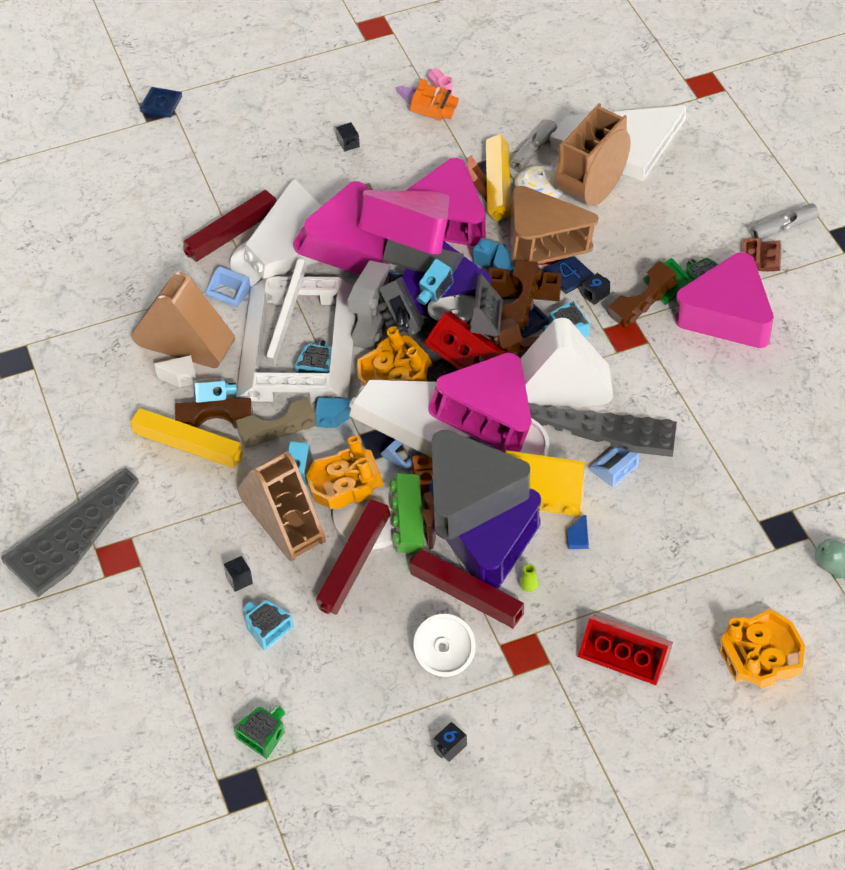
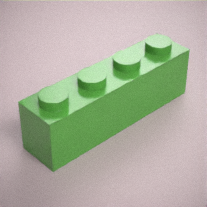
[389,473,424,554]

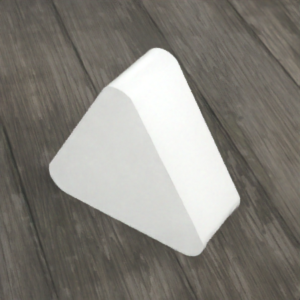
[521,318,613,407]

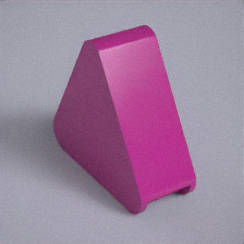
[406,158,486,246]
[293,181,389,275]
[358,190,450,254]
[675,252,774,348]
[428,353,532,453]

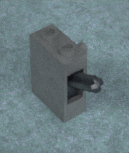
[377,277,424,336]

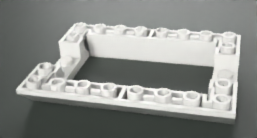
[236,276,356,402]

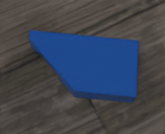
[567,515,589,549]

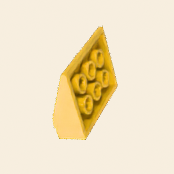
[506,450,585,517]

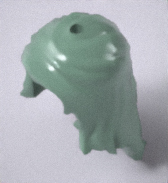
[815,539,845,579]

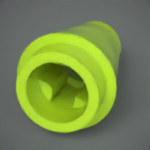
[519,564,539,592]

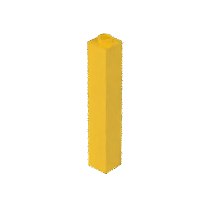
[486,134,511,222]
[130,408,244,469]

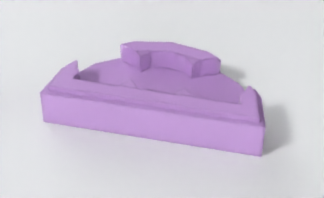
[396,85,417,105]

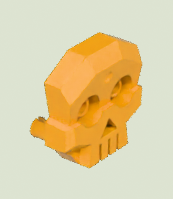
[357,326,432,386]
[306,435,384,509]
[720,609,805,689]

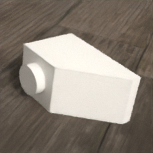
[154,355,196,388]

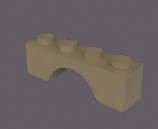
[236,398,317,449]

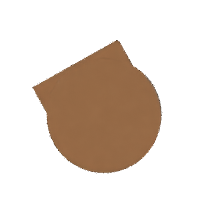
[555,103,630,206]

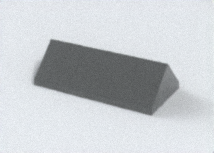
[383,239,464,276]
[470,273,503,336]

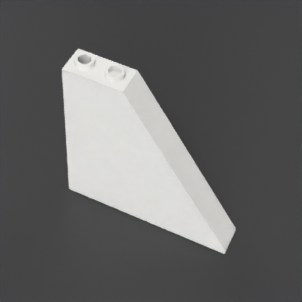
[550,105,687,181]
[244,180,322,279]
[349,380,472,458]

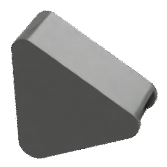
[432,430,531,540]

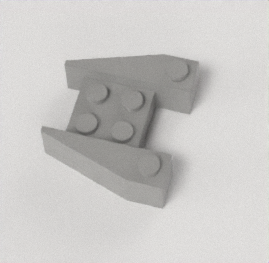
[348,260,391,350]

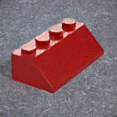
[577,614,673,686]

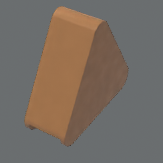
[509,186,599,265]
[131,272,235,368]
[237,451,326,561]

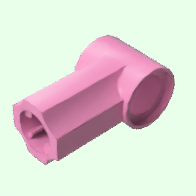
[427,68,453,95]

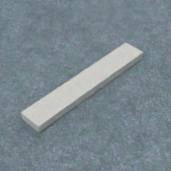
[266,259,307,365]

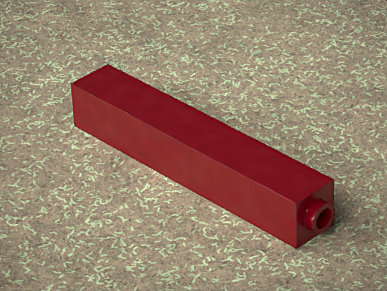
[183,189,277,262]
[316,499,391,615]
[409,549,524,629]

